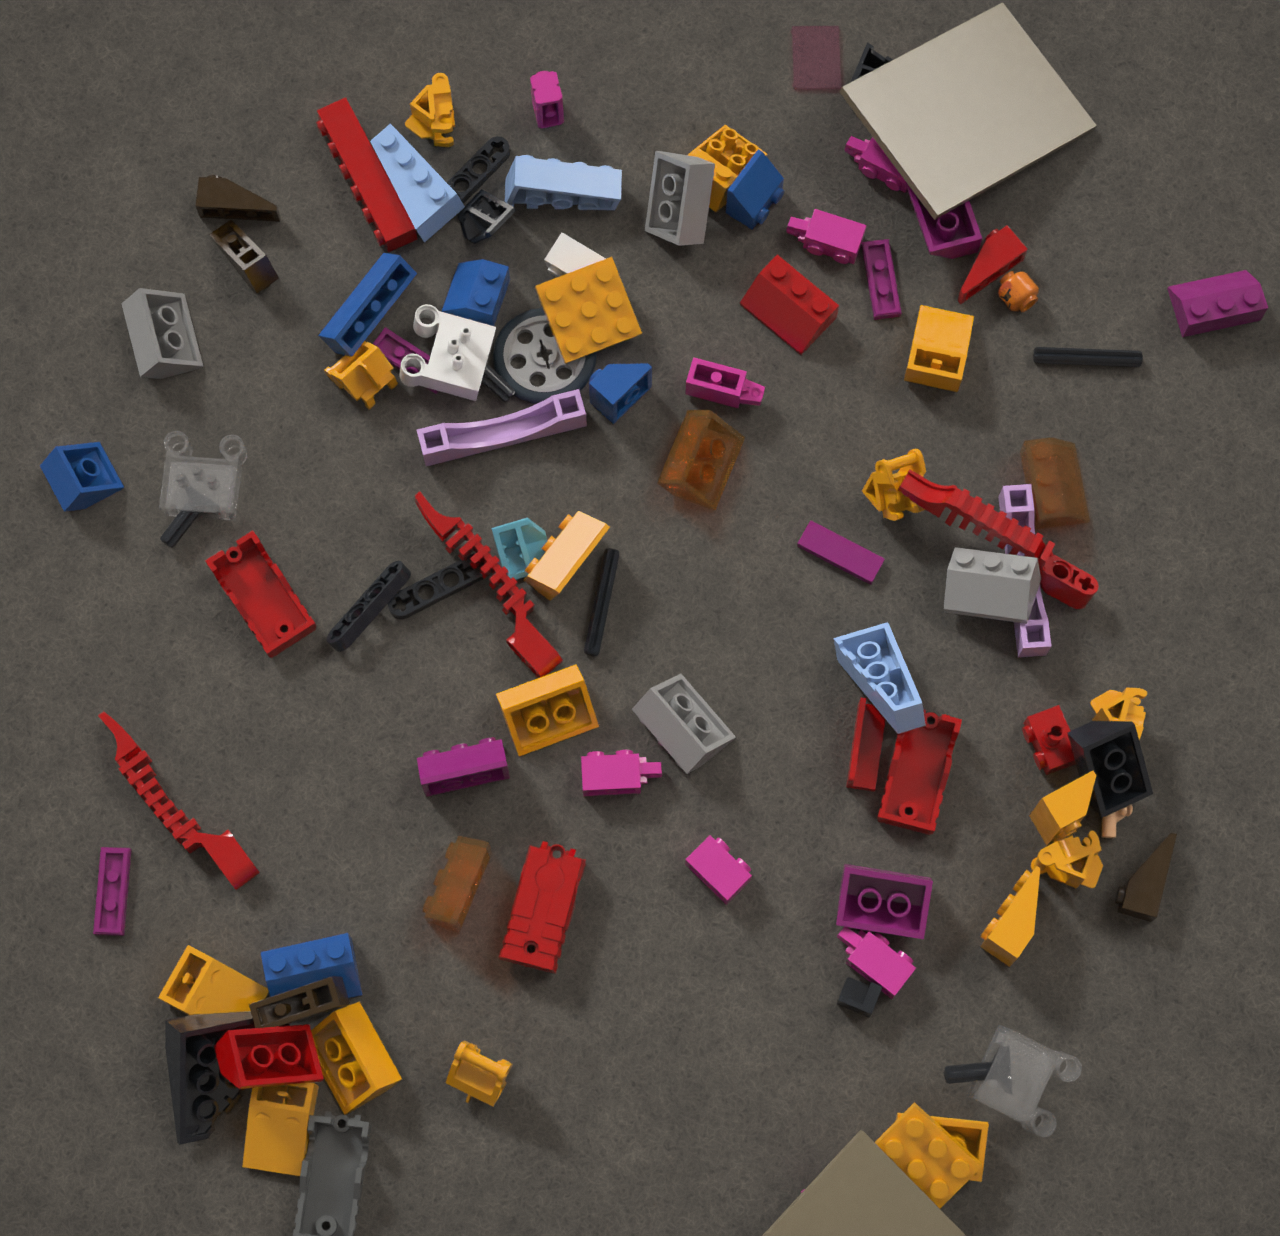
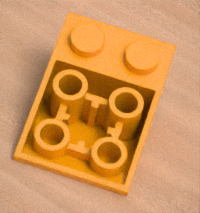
[688,125,768,212]
[904,305,974,392]
[980,866,1040,967]
[158,945,269,1015]
[242,1083,319,1176]

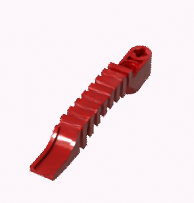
[898,469,1099,609]
[415,491,563,678]
[98,711,260,890]

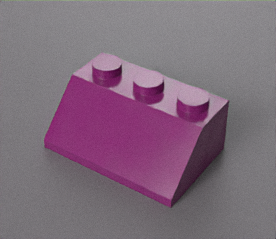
[905,181,982,259]
[1167,270,1268,337]
[417,737,510,797]
[836,864,933,939]

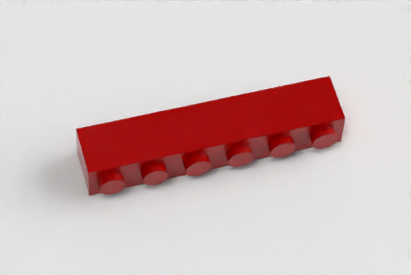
[316,97,418,253]

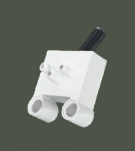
[399,304,515,402]

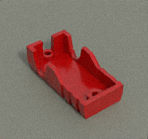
[205,530,316,658]
[877,709,962,835]
[499,841,586,974]

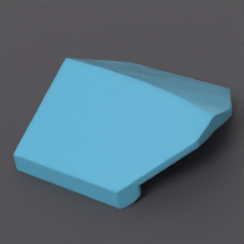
[491,518,547,580]

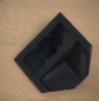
[457,189,516,244]

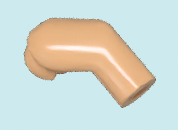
[1101,804,1133,838]

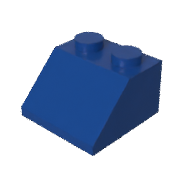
[726,149,785,230]
[442,259,510,326]
[589,363,652,424]
[40,442,124,512]

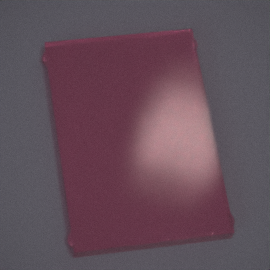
[791,26,842,90]

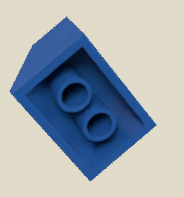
[261,933,363,999]

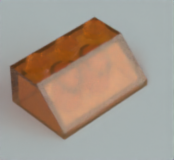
[657,410,745,510]
[1020,437,1090,530]
[422,836,492,934]

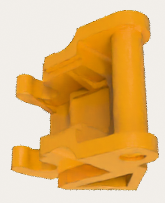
[405,73,455,147]
[324,341,398,410]
[862,449,926,521]
[1090,687,1147,740]
[1031,831,1103,888]
[445,1040,513,1107]

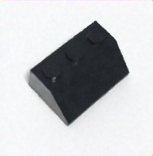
[1067,721,1153,818]

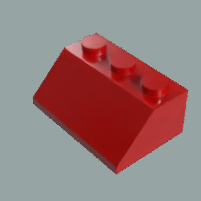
[740,254,839,355]
[214,1024,324,1089]

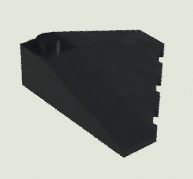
[165,1011,290,1145]

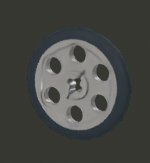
[493,308,597,404]

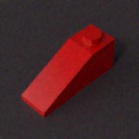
[957,225,1028,304]

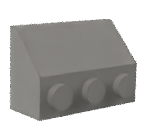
[645,151,715,245]
[121,288,203,379]
[944,547,1041,624]
[632,674,736,774]

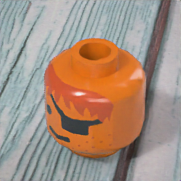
[998,271,1039,313]

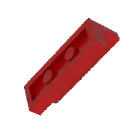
[846,697,885,792]

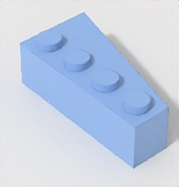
[370,124,465,242]
[505,155,622,210]
[833,622,926,734]

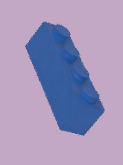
[318,253,417,357]

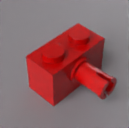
[1022,705,1076,775]

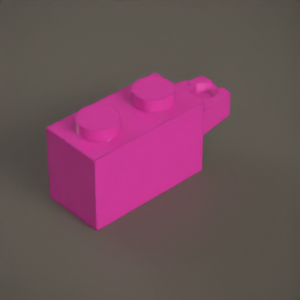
[845,136,907,193]
[786,209,866,264]
[685,357,765,408]
[581,750,662,796]
[837,927,916,999]

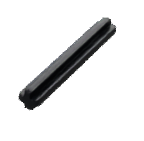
[1033,347,1143,367]
[584,548,619,656]

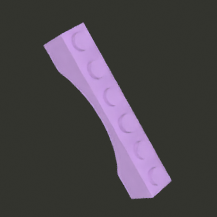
[417,389,587,466]
[998,484,1051,657]

